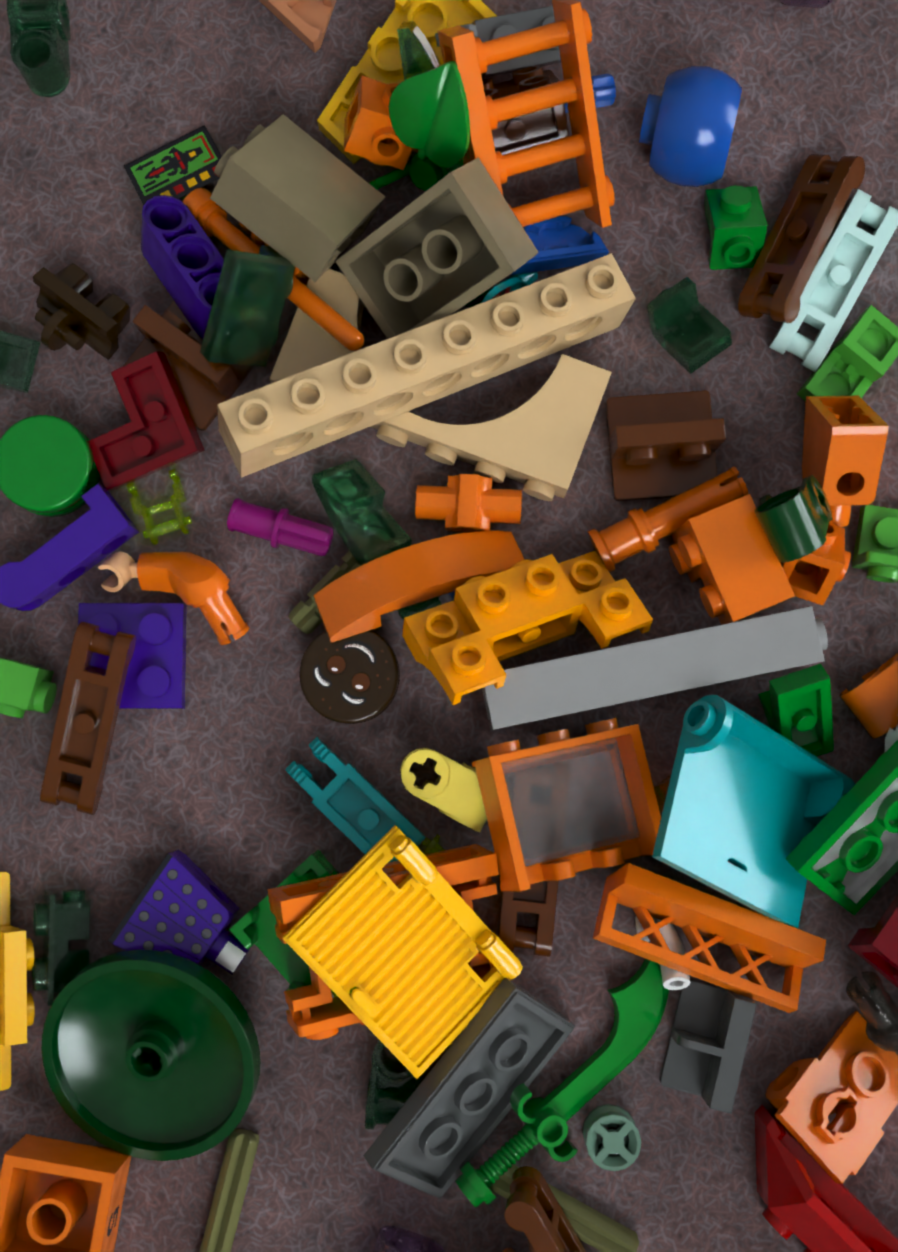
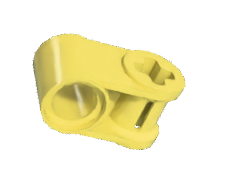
[400,748,487,832]

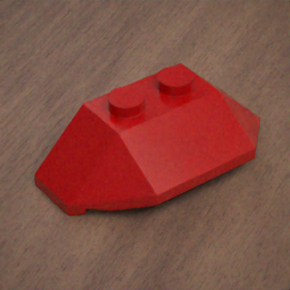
[755,1105,898,1252]

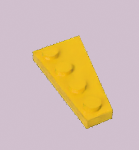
[317,0,497,164]

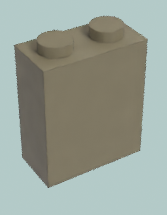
[210,114,385,282]

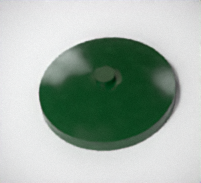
[41,949,261,1161]

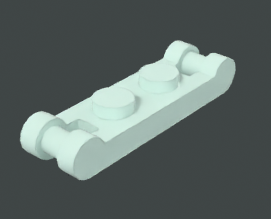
[769,189,898,372]

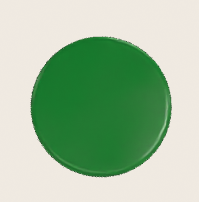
[0,415,100,517]

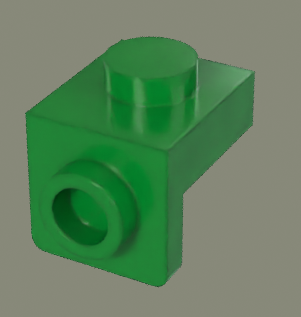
[704,185,768,270]

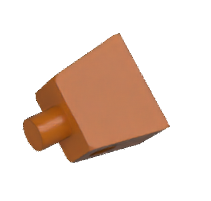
[802,395,889,527]

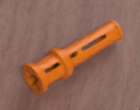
[587,466,749,573]

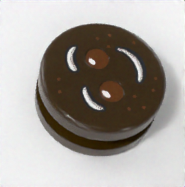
[299,630,400,724]

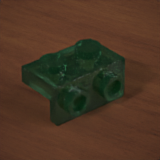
[200,245,295,367]

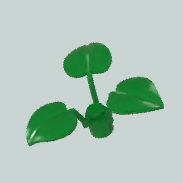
[339,61,491,307]

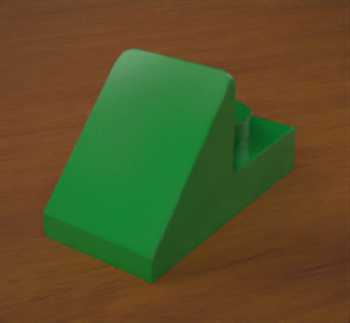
[758,663,834,757]

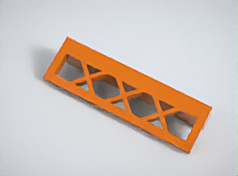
[593,863,826,1013]

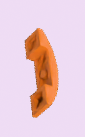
[313,530,525,643]

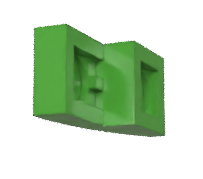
[797,305,898,402]

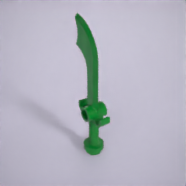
[455,959,669,1208]

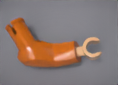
[98,551,250,645]

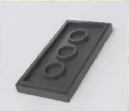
[363,978,575,1199]

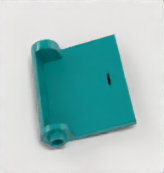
[652,695,855,929]

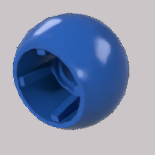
[639,66,742,187]

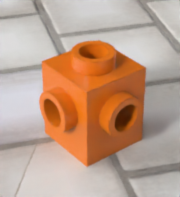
[344,75,418,170]
[780,521,851,605]

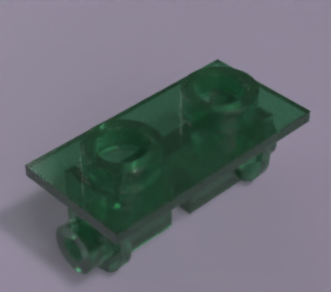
[32,889,91,1006]

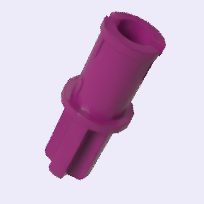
[227,498,334,557]

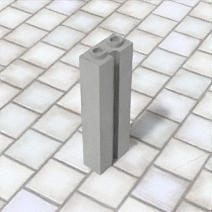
[482,606,828,731]

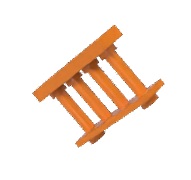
[437,0,615,228]

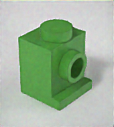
[0,657,57,718]

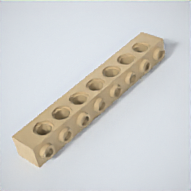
[217,253,636,478]

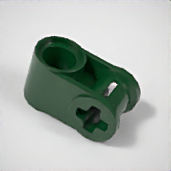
[754,475,832,563]

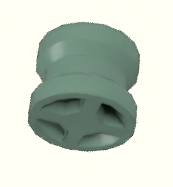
[582,1104,641,1171]

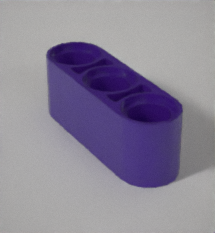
[141,195,245,344]

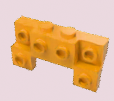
[402,551,653,705]

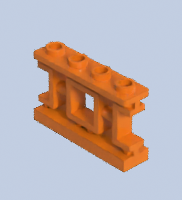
[267,844,499,1040]

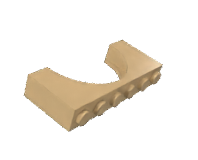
[269,269,612,501]

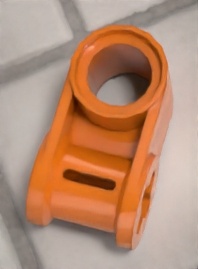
[840,653,898,739]

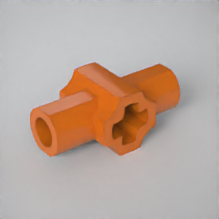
[415,474,522,533]

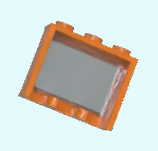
[471,718,661,892]

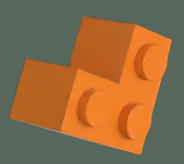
[669,494,795,625]

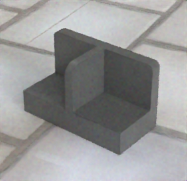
[660,980,757,1114]

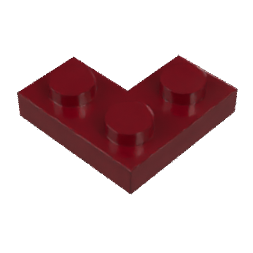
[88,351,205,491]

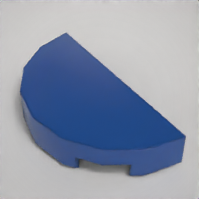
[510,216,609,275]

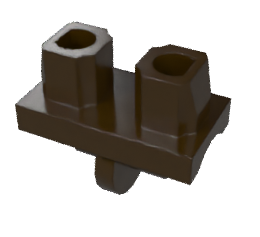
[33,263,130,361]

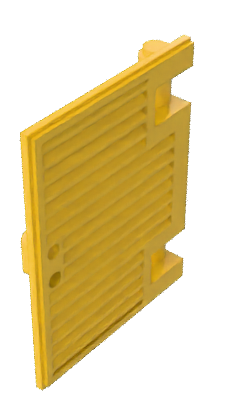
[282,825,523,1079]

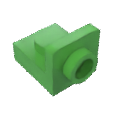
[852,505,898,583]

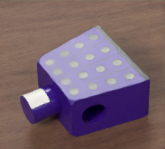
[108,849,251,975]

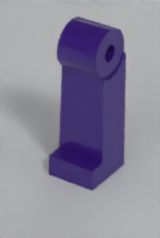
[0,484,139,611]

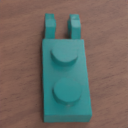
[286,736,426,863]

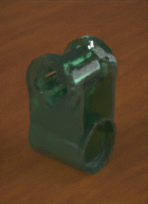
[7,0,71,98]
[365,1038,422,1130]

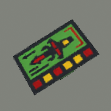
[124,125,222,205]

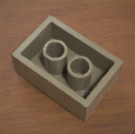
[335,158,539,339]

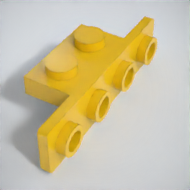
[0,871,35,1091]

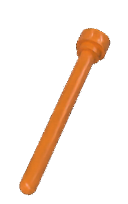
[183,188,364,351]

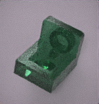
[647,277,732,374]

